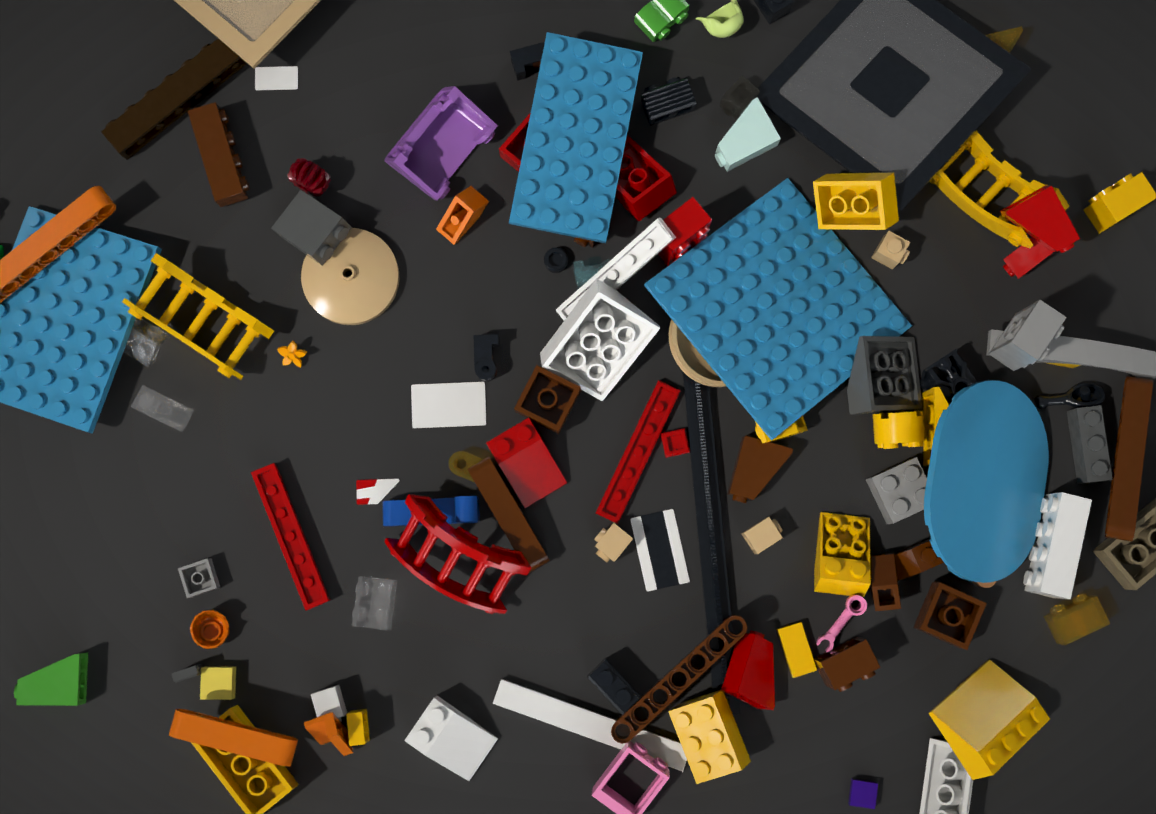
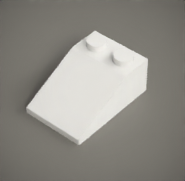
[404,695,498,781]

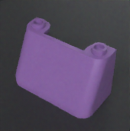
[384,86,498,200]

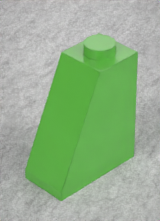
[14,653,88,706]

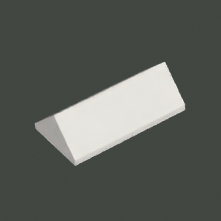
[919,738,973,814]

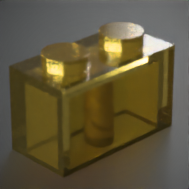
[1044,593,1110,645]

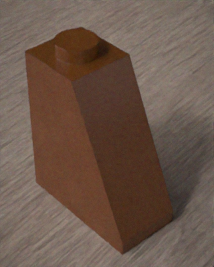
[727,436,793,504]

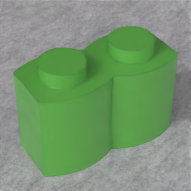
[634,0,689,42]

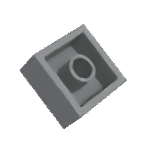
[178,558,221,598]

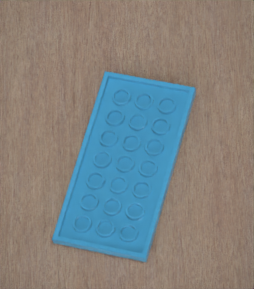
[509,32,643,243]

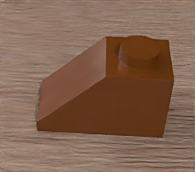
[894,539,944,580]

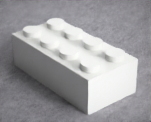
[1023,492,1092,599]

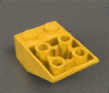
[814,512,871,597]

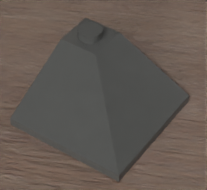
[847,336,923,415]

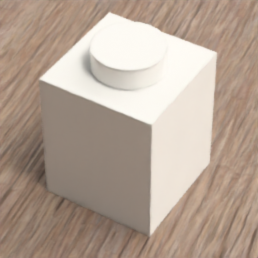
[311,685,347,722]

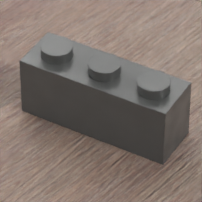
[1067,406,1113,484]

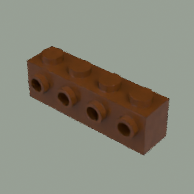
[188,102,250,207]

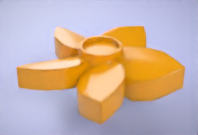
[277,341,307,368]

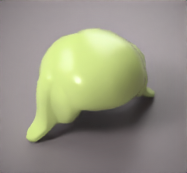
[695,0,744,38]

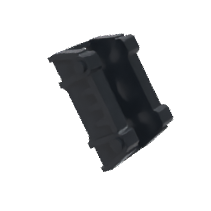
[920,349,977,405]

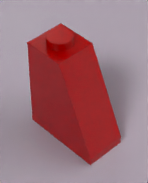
[1000,185,1080,253]
[1003,237,1055,279]
[721,631,775,710]

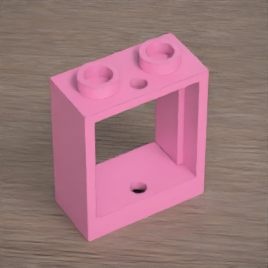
[592,741,670,814]

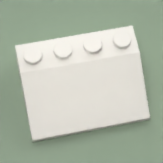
[540,278,660,401]

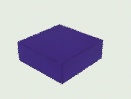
[848,779,878,809]

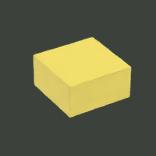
[200,666,236,700]

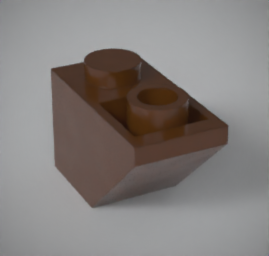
[870,553,901,611]

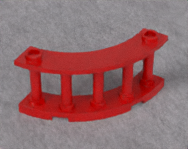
[384,494,532,614]

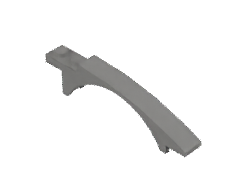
[986,329,1156,379]

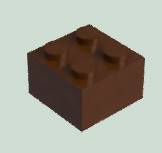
[514,365,581,434]
[913,582,987,650]
[813,637,881,692]

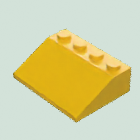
[929,660,1050,780]

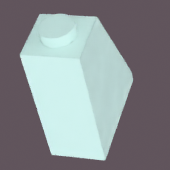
[715,97,781,172]

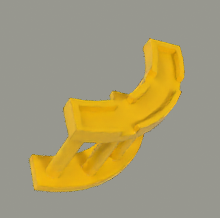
[929,130,1069,248]
[122,253,274,380]

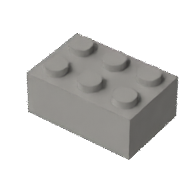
[989,300,1067,371]

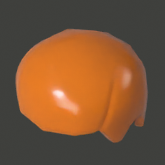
[190,610,229,649]

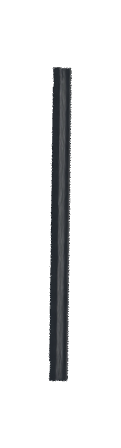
[682,371,740,714]

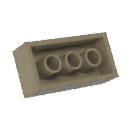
[1092,498,1156,590]

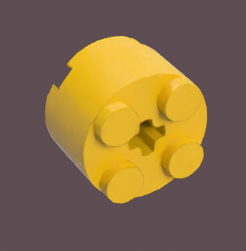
[872,410,925,449]

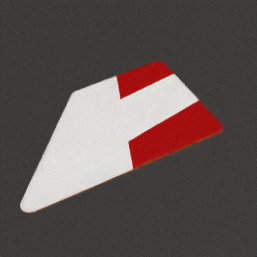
[356,479,399,505]

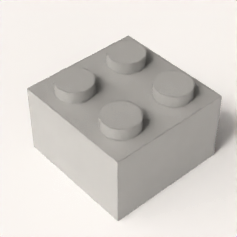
[866,457,927,524]

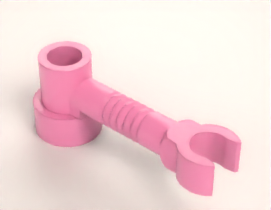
[816,594,867,652]

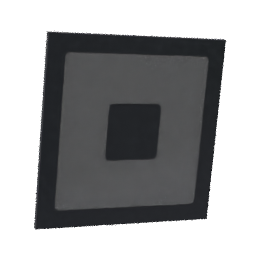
[752,0,1031,212]

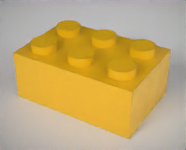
[813,172,899,230]
[668,690,751,784]

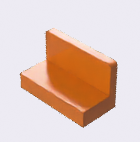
[304,712,353,756]

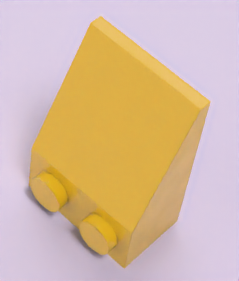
[922,387,949,466]

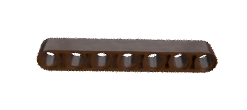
[1105,376,1153,542]
[611,614,747,744]

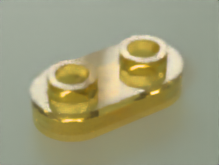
[449,451,483,483]

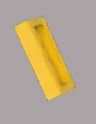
[777,622,817,678]

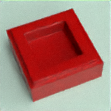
[660,428,690,458]

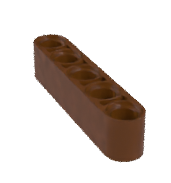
[467,456,550,573]

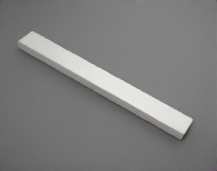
[493,679,687,772]

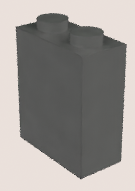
[271,190,352,266]

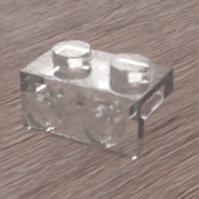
[124,318,170,367]
[352,576,398,630]

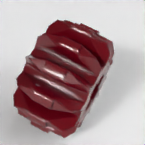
[287,158,331,196]

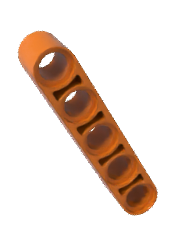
[169,709,298,766]

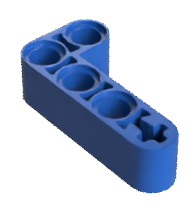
[382,496,480,526]

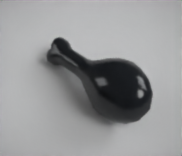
[1035,383,1106,409]

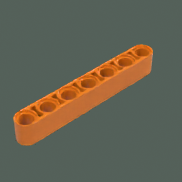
[0,186,116,303]

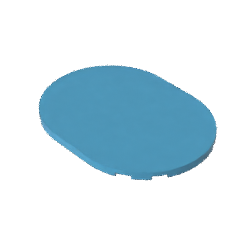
[924,380,1049,583]

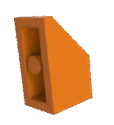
[436,186,489,245]

